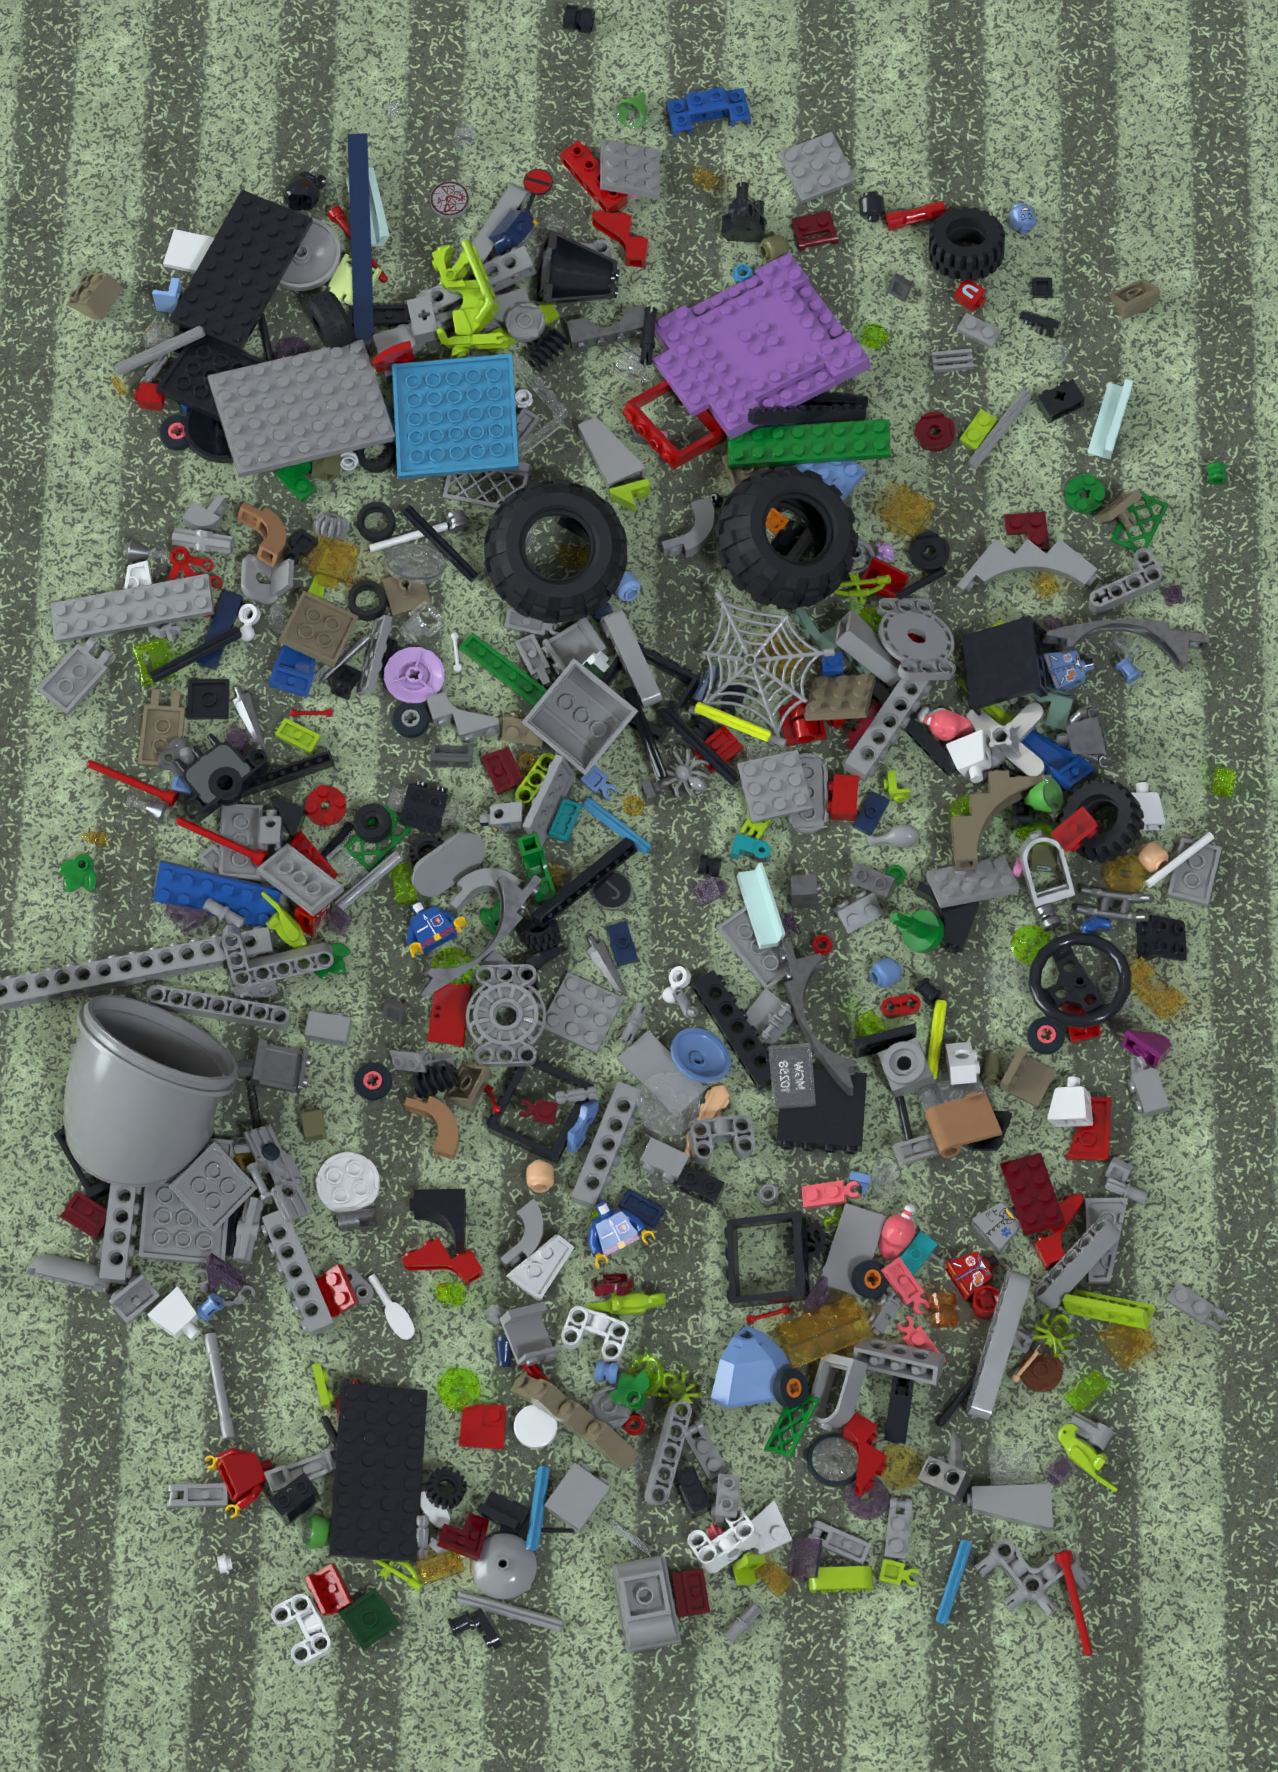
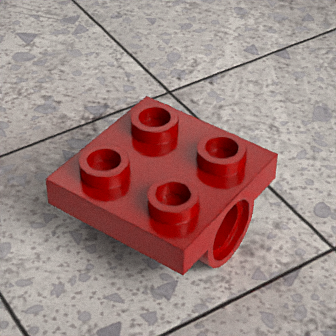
[778,698,826,747]

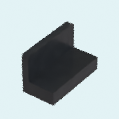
[477,1492,529,1534]

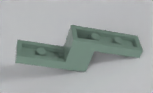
[791,607,873,675]
[1022,687,1109,738]

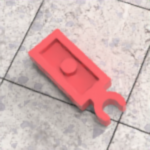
[802,1180,861,1209]
[881,1257,930,1315]
[897,1316,946,1363]

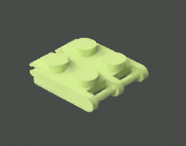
[328,254,382,305]

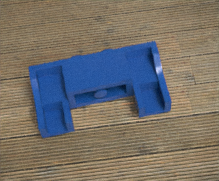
[666,87,751,137]

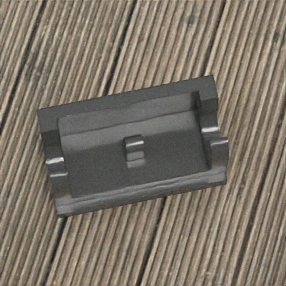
[430,742,474,768]

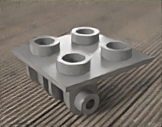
[746,988,796,1046]

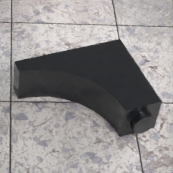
[916,882,979,954]
[409,1189,466,1254]
[884,1375,914,1444]

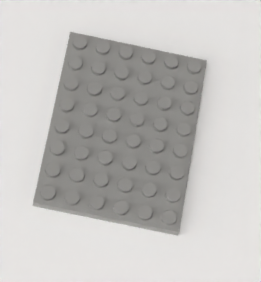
[208,339,396,478]

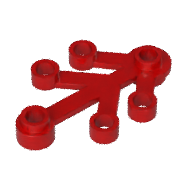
[165,546,223,618]

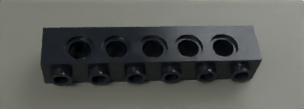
[692,970,780,1091]

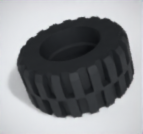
[929,207,1005,282]
[1060,779,1144,863]

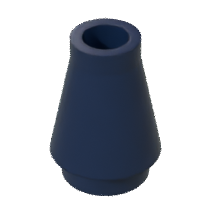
[494,1336,513,1367]

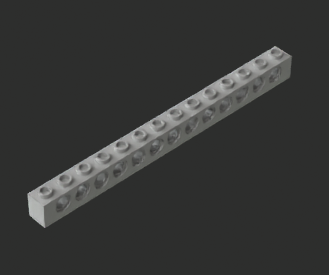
[0,926,274,1011]

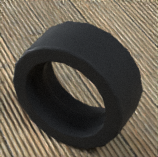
[357,442,396,473]
[357,502,396,542]
[348,580,387,621]

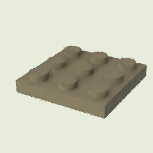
[278,591,359,668]
[804,674,876,721]

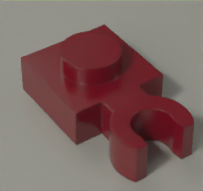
[519,1099,558,1125]

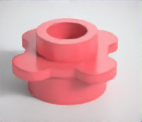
[707,1523,725,1541]

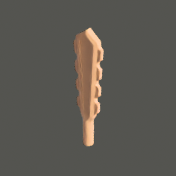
[684,1084,730,1157]

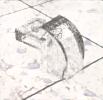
[325,843,368,886]

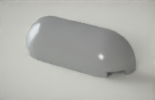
[26,1254,110,1294]

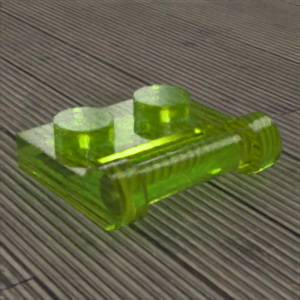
[131,637,176,687]

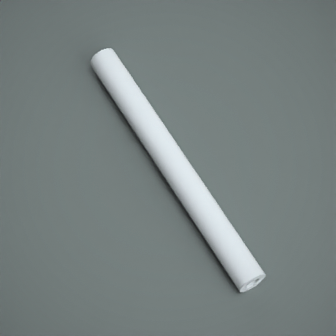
[369,522,448,552]
[1145,832,1214,888]

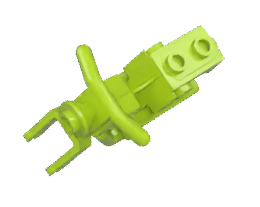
[432,240,510,359]

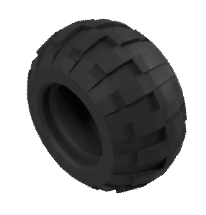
[716,466,858,610]
[484,479,628,624]

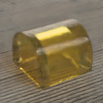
[1031,572,1060,601]

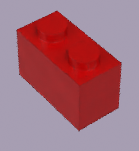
[827,774,859,821]

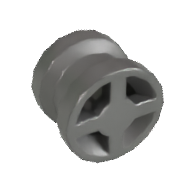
[446,510,470,534]

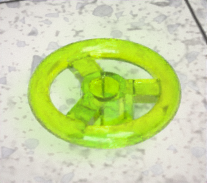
[431,948,473,985]
[627,1354,664,1397]

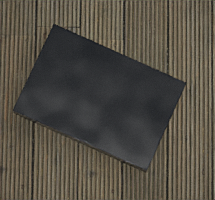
[852,1023,917,1059]

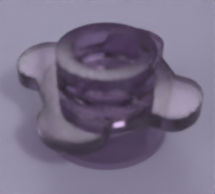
[1162,585,1185,607]

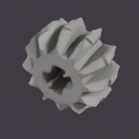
[314,512,349,540]

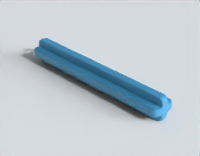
[583,798,651,854]
[526,1466,550,1551]
[936,1540,972,1625]

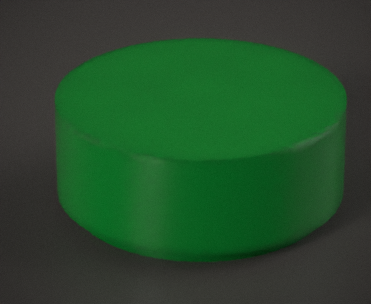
[885,865,906,887]

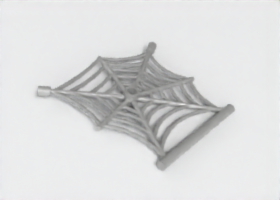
[689,590,835,747]

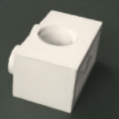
[945,1042,980,1085]

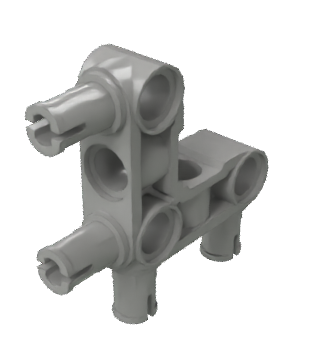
[974,1540,1093,1617]

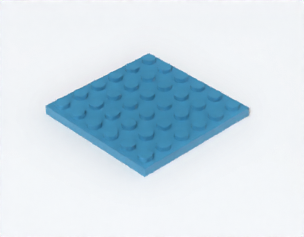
[392,354,519,479]

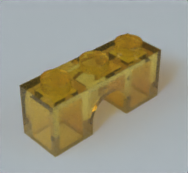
[1130,956,1187,1022]

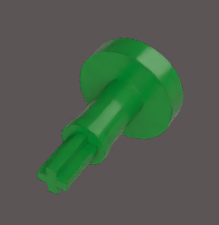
[889,910,944,954]

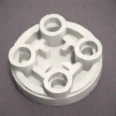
[514,1405,558,1449]

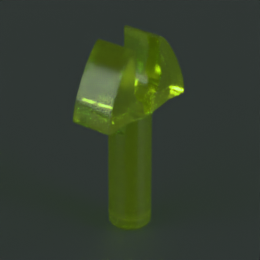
[824,1198,849,1236]

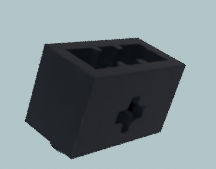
[1037,379,1085,424]

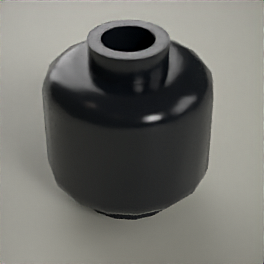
[858,191,885,222]

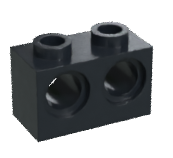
[677,1165,725,1208]

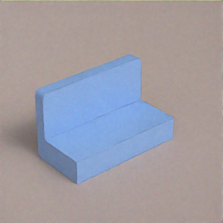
[152,278,183,313]

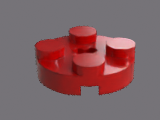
[305,785,347,827]

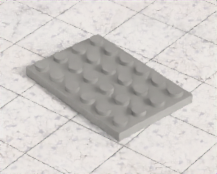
[138,1138,235,1266]

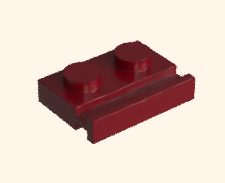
[481,746,524,795]
[60,1191,107,1240]
[672,1568,710,1618]

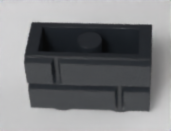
[674,1466,712,1519]

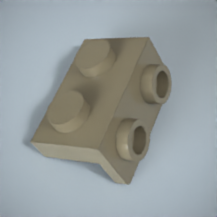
[501,711,543,747]

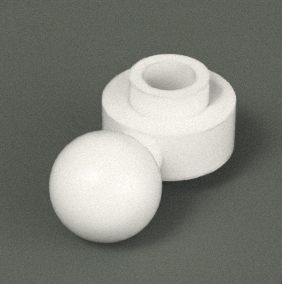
[239,604,260,642]
[662,966,691,1003]

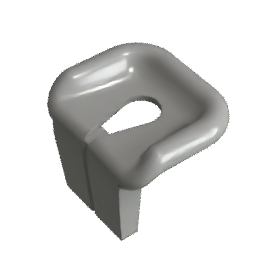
[241,554,294,605]

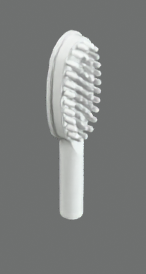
[368,1274,415,1340]
[420,1491,465,1558]

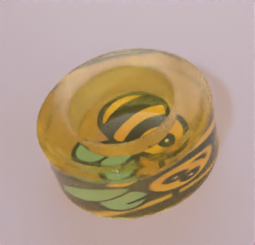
[111,375,128,396]

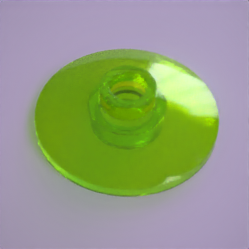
[1011,925,1052,965]

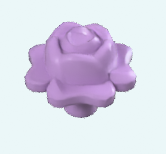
[875,542,895,561]

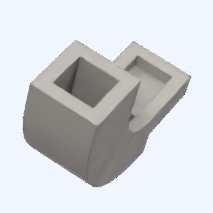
[661,497,715,558]
[450,868,523,915]

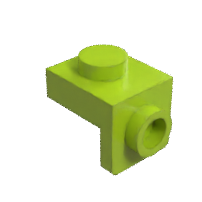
[883,770,910,803]
[732,1552,766,1585]

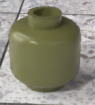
[759,234,790,262]

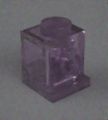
[225,727,250,757]

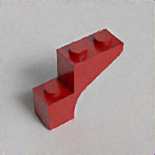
[592,210,649,268]
[1034,1193,1083,1270]
[401,1238,484,1286]
[842,1412,888,1497]

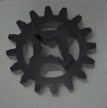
[783,1217,829,1264]

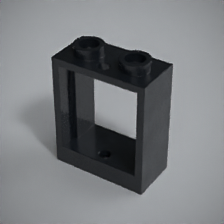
[269,1473,321,1527]

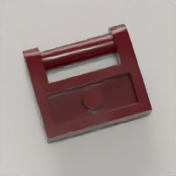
[792,211,838,251]

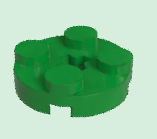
[1065,474,1105,514]

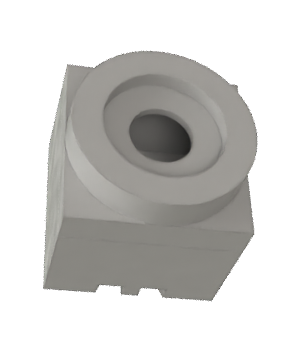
[878,1037,936,1098]

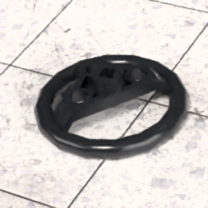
[1028,932,1132,1028]

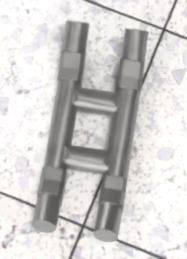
[1076,885,1154,923]

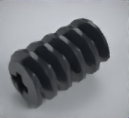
[526,329,569,373]
[414,1062,461,1099]

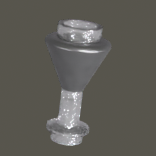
[123,538,170,563]
[126,794,174,825]

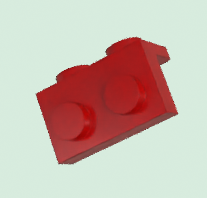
[860,557,909,598]
[1051,806,1099,853]
[305,1563,354,1616]

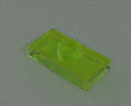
[391,862,418,906]
[1064,1369,1111,1413]

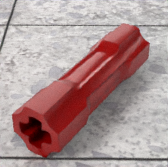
[885,201,946,231]

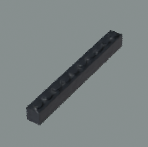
[748,404,866,425]
[872,677,957,777]
[219,750,335,806]
[531,837,638,928]

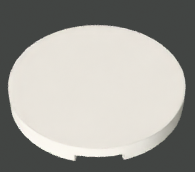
[316,1152,380,1213]

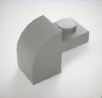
[182,494,227,532]

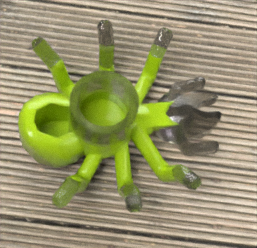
[1032,1305,1082,1362]
[650,1364,709,1421]

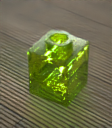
[1211,767,1236,798]

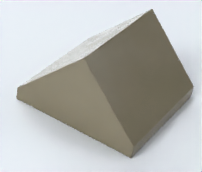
[1108,279,1160,320]
[443,1062,491,1113]

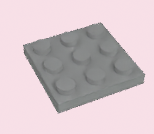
[778,132,856,204]
[600,139,660,200]
[737,750,813,824]
[544,972,624,1054]
[168,1141,257,1233]

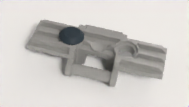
[243,1124,313,1223]

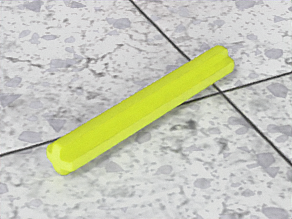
[694,702,772,742]
[927,999,947,1080]

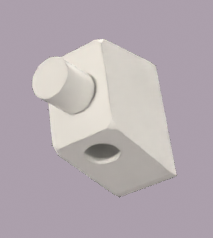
[946,730,992,783]
[1131,782,1165,830]
[1047,1077,1093,1127]
[147,1286,201,1340]

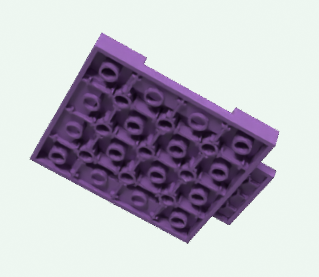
[653,253,871,440]

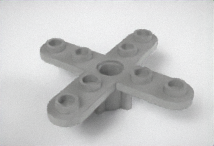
[966,703,1045,784]

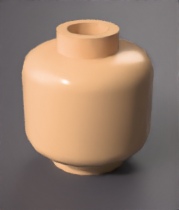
[1138,842,1169,873]
[526,1159,554,1193]

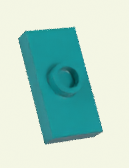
[548,798,582,843]
[900,1231,938,1277]

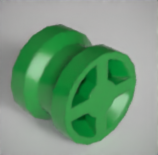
[1206,462,1228,485]

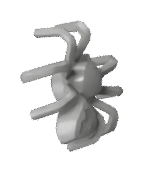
[661,748,711,800]

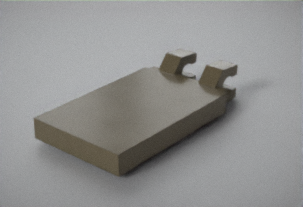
[137,689,186,767]

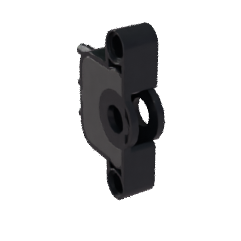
[175,733,269,824]

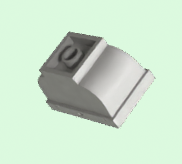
[611,1555,681,1653]

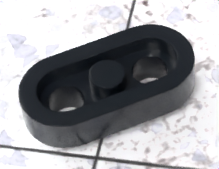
[471,1607,503,1650]

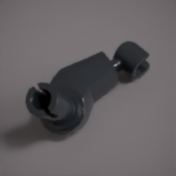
[523,940,568,991]

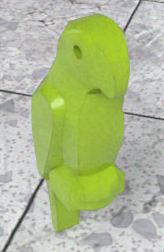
[261,891,309,961]
[586,1291,666,1315]
[1058,1423,1118,1492]

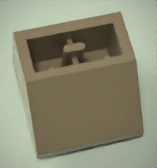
[66,273,124,319]

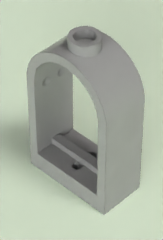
[1019,830,1075,907]
[808,1352,868,1431]

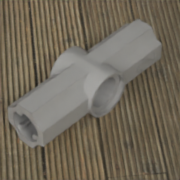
[172,528,235,554]
[232,1197,265,1264]

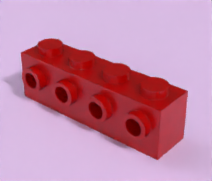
[560,141,628,213]

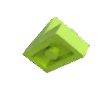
[609,479,651,513]

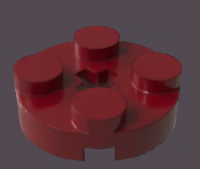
[915,412,955,452]
[591,1273,634,1297]

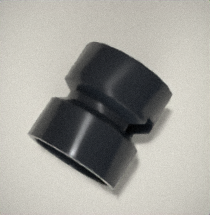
[563,4,595,34]

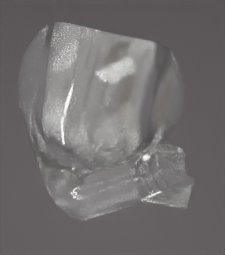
[612,347,657,383]

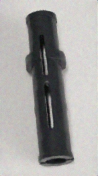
[639,306,657,366]

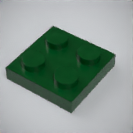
[339,1588,400,1651]

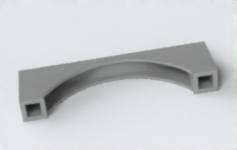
[372,287,540,384]

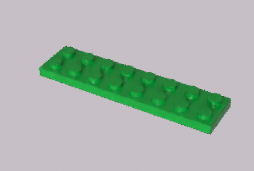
[728,419,891,469]

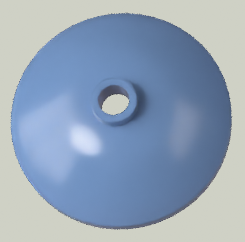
[671,1028,731,1083]

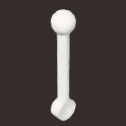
[451,632,462,672]

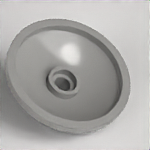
[471,1533,537,1600]

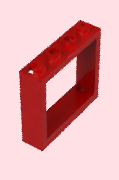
[622,380,728,470]

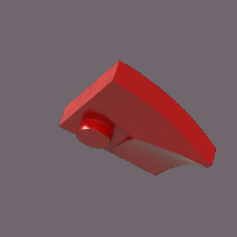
[372,341,415,373]
[459,1404,507,1449]

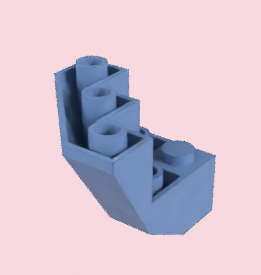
[711,1326,793,1408]

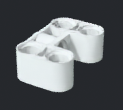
[561,1306,629,1364]
[687,1506,760,1573]
[271,1594,332,1666]

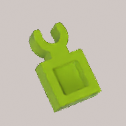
[879,1559,919,1587]

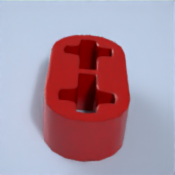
[881,994,921,1018]

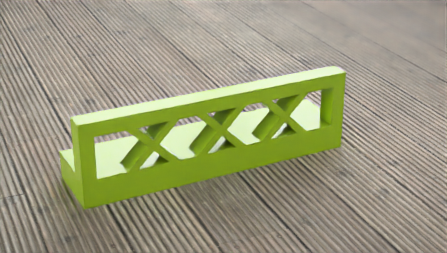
[1062,1289,1156,1330]

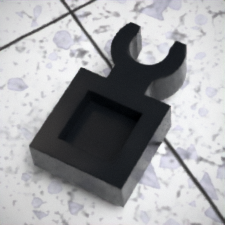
[770,520,803,557]
[284,529,318,566]
[720,685,748,716]

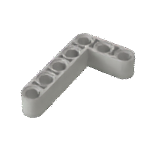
[599,609,663,709]
[222,925,334,988]

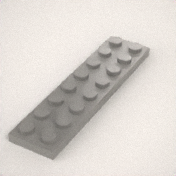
[50,574,214,643]

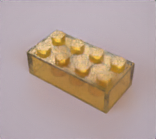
[774,1295,874,1369]

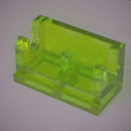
[854,1009,886,1037]

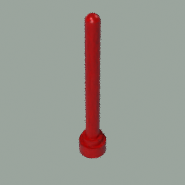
[327,206,388,283]
[87,760,179,807]
[176,817,268,866]
[1054,1550,1093,1656]

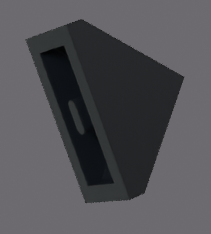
[274,799,307,840]
[1010,800,1033,832]

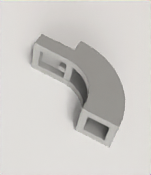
[500,1199,544,1269]

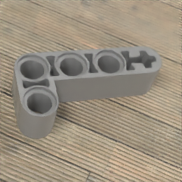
[1088,548,1163,614]

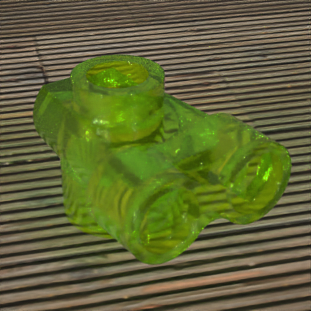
[1017,822,1053,846]

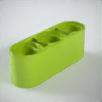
[515,753,555,810]
[808,1566,873,1593]

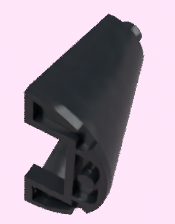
[537,230,620,306]

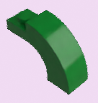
[517,832,556,906]

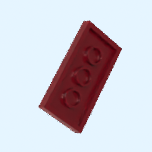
[1000,1153,1065,1236]

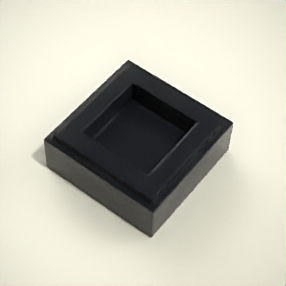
[1032,278,1053,298]

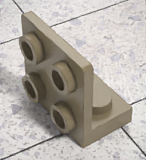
[1000,1046,1056,1107]

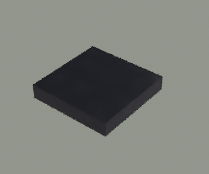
[187,679,230,720]

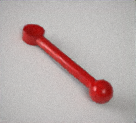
[290,709,333,717]
[484,1085,501,1114]
[746,1306,790,1324]

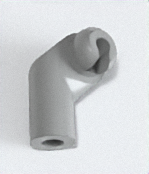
[673,989,698,1019]

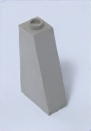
[578,417,646,490]
[835,609,905,687]
[967,1484,1053,1531]

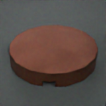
[1020,1349,1063,1393]

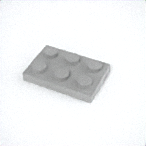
[1167,837,1222,907]

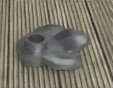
[158,737,197,777]

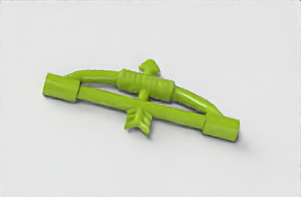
[834,571,891,605]
[372,1560,423,1591]

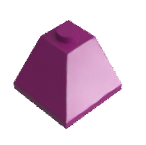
[1121,1030,1172,1069]

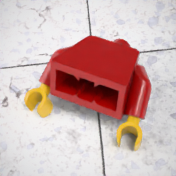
[205,1448,273,1518]

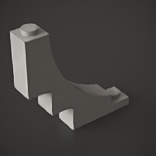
[956,539,1098,594]

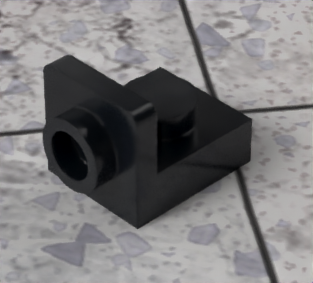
[331,664,362,700]

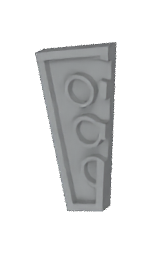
[1085,1198,1128,1284]

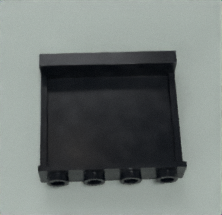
[960,616,1048,716]
[777,1069,867,1155]

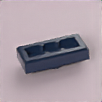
[853,791,890,836]
[606,921,638,967]
[618,1189,665,1229]

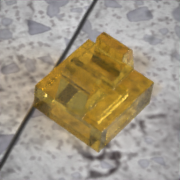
[694,167,719,191]

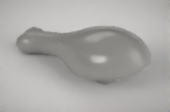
[867,824,920,848]

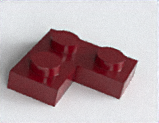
[1004,511,1049,552]
[846,700,883,750]
[436,1512,489,1561]

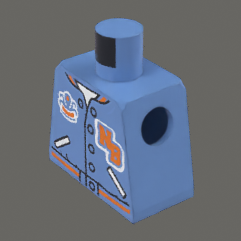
[1043,650,1094,692]

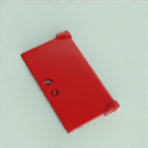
[427,984,473,1048]

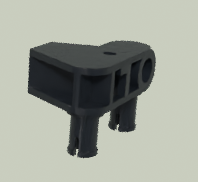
[721,182,767,243]

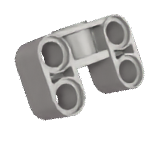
[688,1115,755,1164]

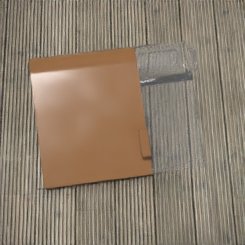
[917,1074,1002,1159]

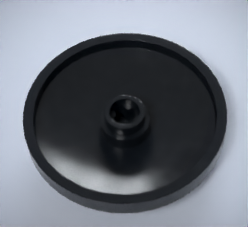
[184,408,233,463]

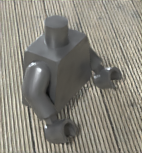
[1056,704,1113,768]

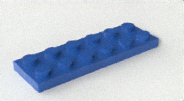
[153,860,281,931]

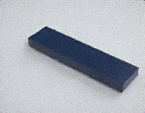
[197,591,244,671]

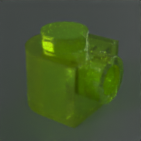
[862,323,889,350]
[435,1282,466,1307]

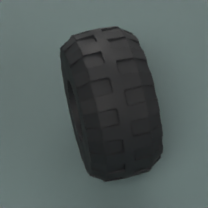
[306,291,355,349]

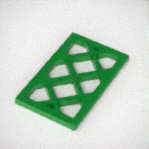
[1111,492,1169,552]
[343,804,413,872]
[764,1395,820,1458]

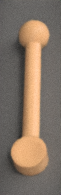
[1011,1346,1043,1382]

